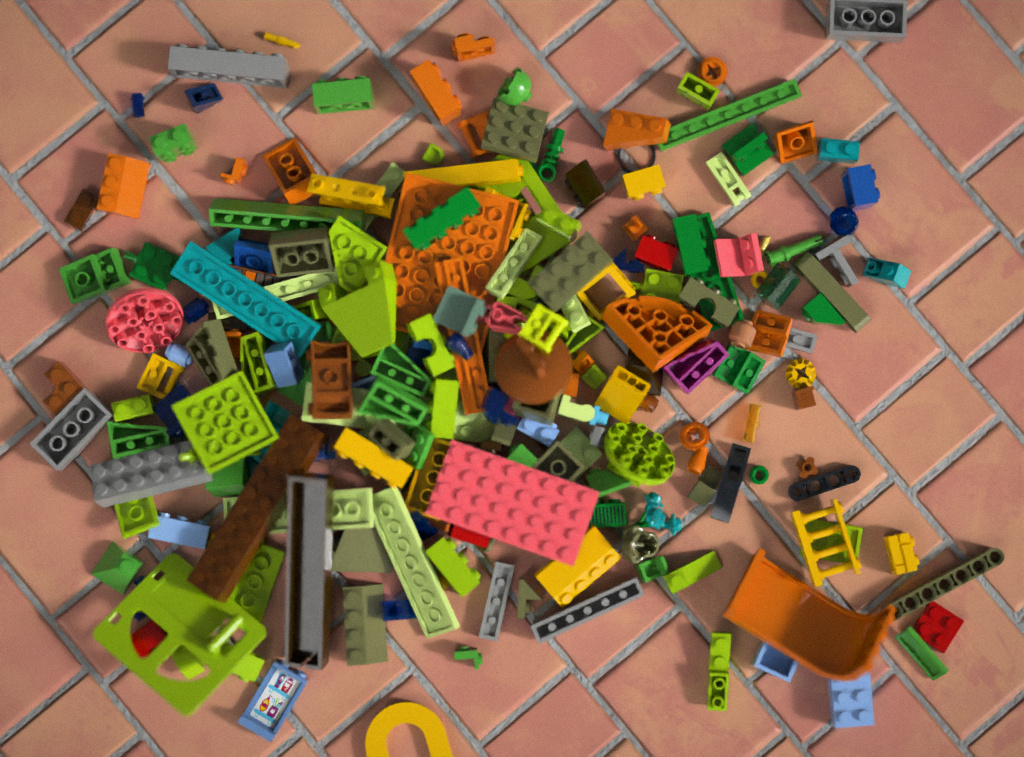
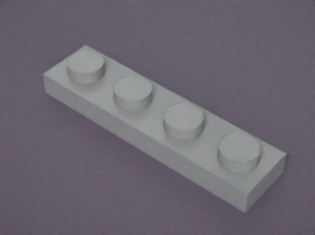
[479,561,515,641]

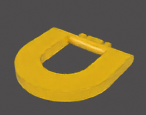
[365,701,453,757]

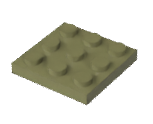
[481,98,549,163]

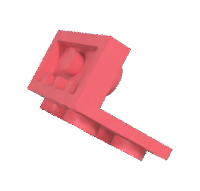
[713,233,764,277]

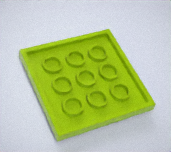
[172,371,279,475]

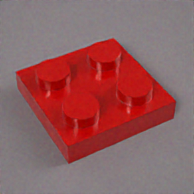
[912,601,964,653]

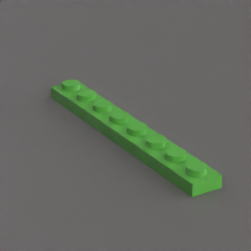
[657,79,802,153]

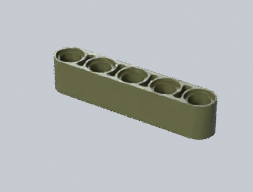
[793,252,871,333]

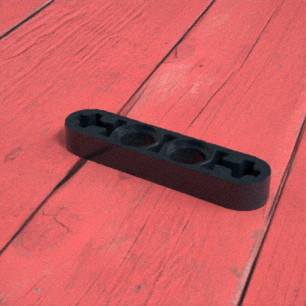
[788,465,861,501]

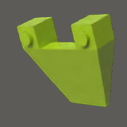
[317,260,397,357]

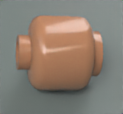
[728,319,757,349]

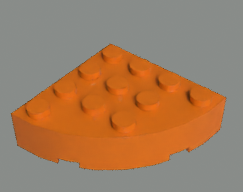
[602,296,713,372]

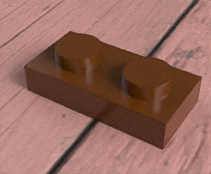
[64,189,99,231]

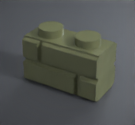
[368,419,415,461]

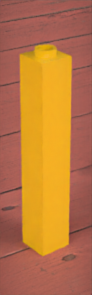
[403,159,524,188]

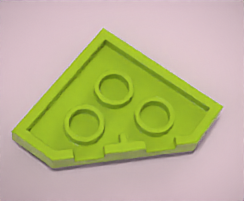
[328,216,388,293]

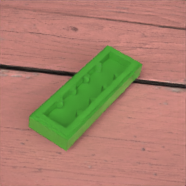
[895,626,949,681]

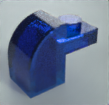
[481,387,520,427]

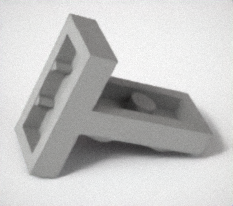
[813,235,859,287]

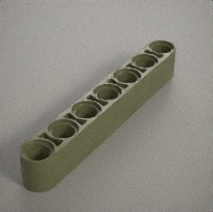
[881,548,1004,621]

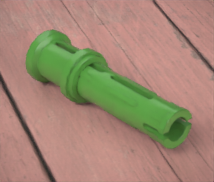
[765,234,824,268]

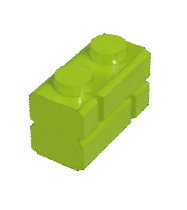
[676,72,720,111]
[537,203,582,242]
[111,394,157,422]

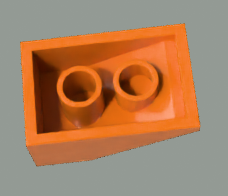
[262,137,317,205]

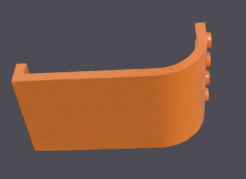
[722,548,896,681]

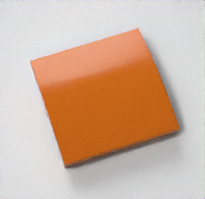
[745,309,793,358]

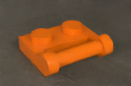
[457,110,491,159]

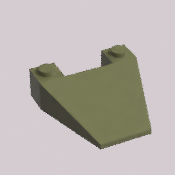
[331,524,394,573]

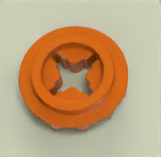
[697,57,728,87]
[679,422,710,451]

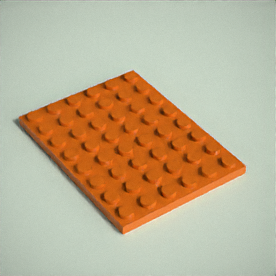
[385,173,519,351]

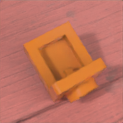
[219,157,248,185]
[225,329,246,359]

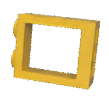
[576,262,636,321]

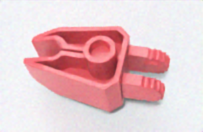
[477,301,528,335]

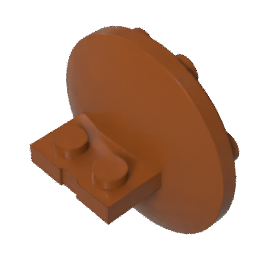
[494,331,573,404]

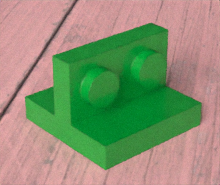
[721,123,774,177]

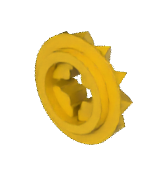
[785,358,816,389]

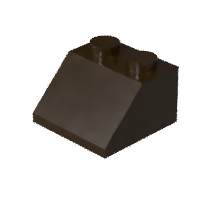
[564,159,606,209]

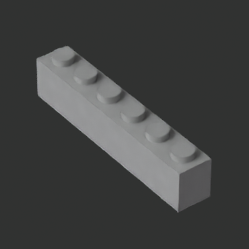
[530,576,645,644]

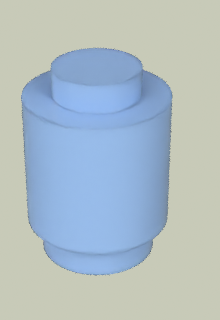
[165,343,194,368]

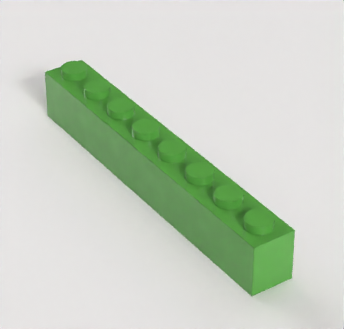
[209,198,365,232]

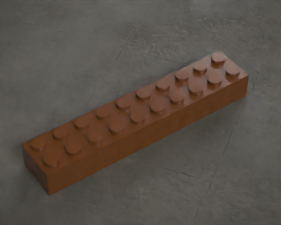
[186,414,329,603]

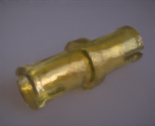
[742,403,762,443]

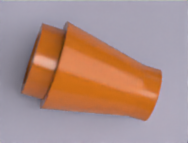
[687,446,709,475]

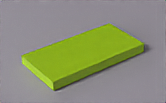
[230,544,286,623]

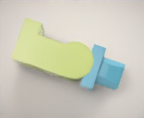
[556,395,609,426]

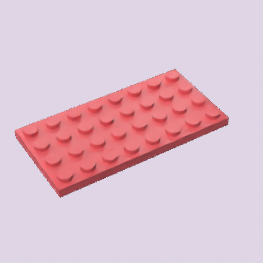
[425,440,599,567]

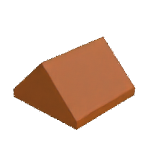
[772,120,817,164]

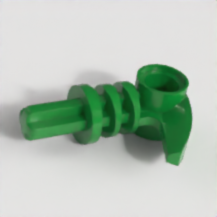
[529,128,565,184]

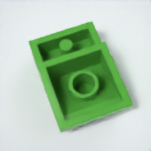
[59,248,131,304]

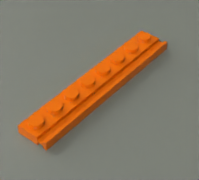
[434,257,493,415]

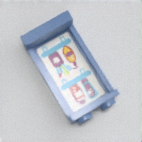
[238,659,309,742]

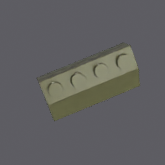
[343,584,388,666]

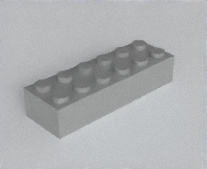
[168,44,290,89]
[90,441,213,508]

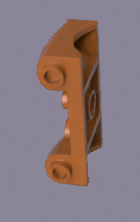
[306,341,353,419]

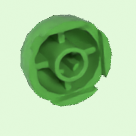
[496,67,532,106]

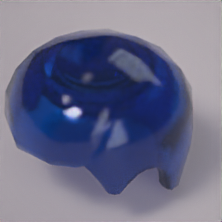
[829,206,859,237]

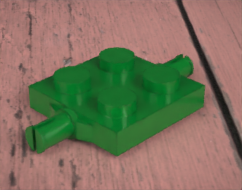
[124,242,184,291]

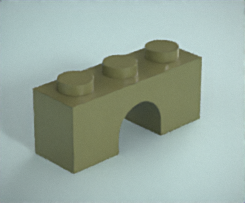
[677,277,740,329]

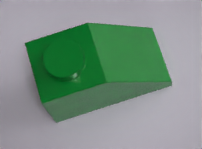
[800,293,845,326]

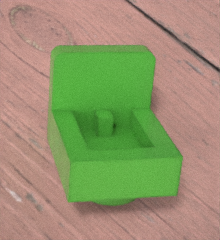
[312,321,334,342]
[635,555,670,584]
[454,646,483,670]

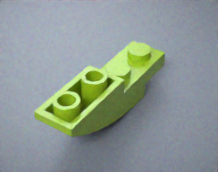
[707,631,731,711]

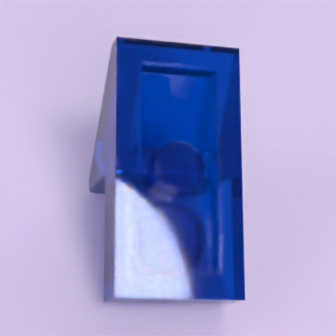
[613,248,645,274]
[382,599,417,621]

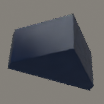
[184,83,223,114]

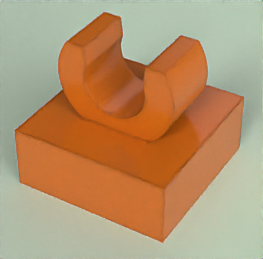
[621,215,648,242]
[572,350,595,376]

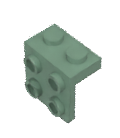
[434,286,486,337]

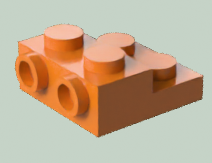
[451,33,495,62]

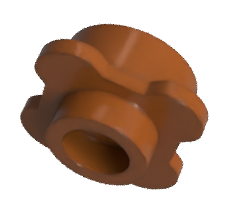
[796,457,818,478]

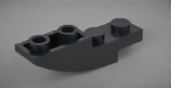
[710,443,751,524]

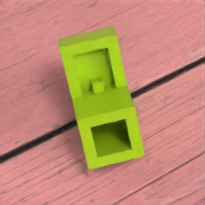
[506,265,543,302]
[171,646,205,680]

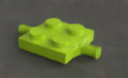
[630,268,684,303]

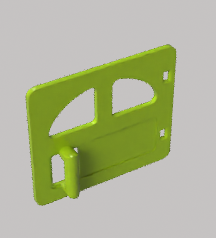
[93,553,266,717]

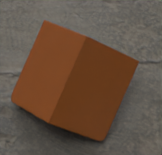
[792,386,816,410]

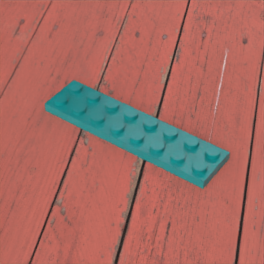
[170,241,322,358]

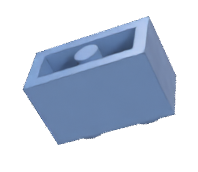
[264,342,305,388]

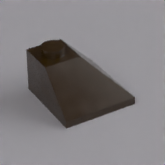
[625,348,663,396]

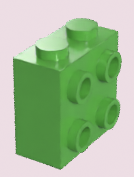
[149,124,198,163]

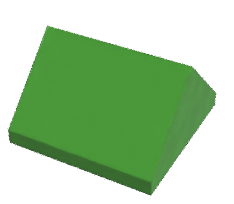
[205,457,250,497]

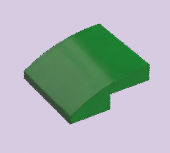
[711,342,766,395]

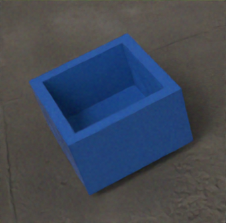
[841,164,880,212]

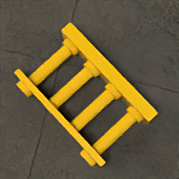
[307,173,397,219]
[789,499,861,587]

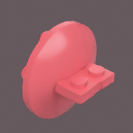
[105,288,184,353]

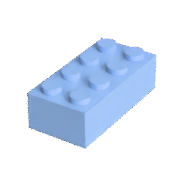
[827,673,874,728]

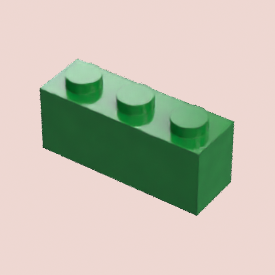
[672,214,711,277]

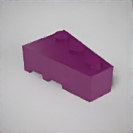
[661,338,729,394]

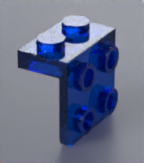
[153,385,192,438]

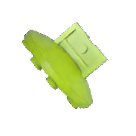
[603,422,675,488]

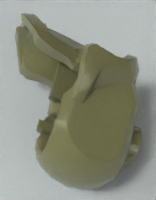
[621,526,659,563]

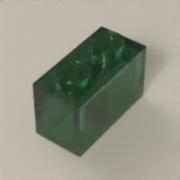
[755,262,801,311]

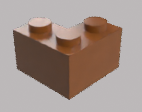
[42,361,88,416]

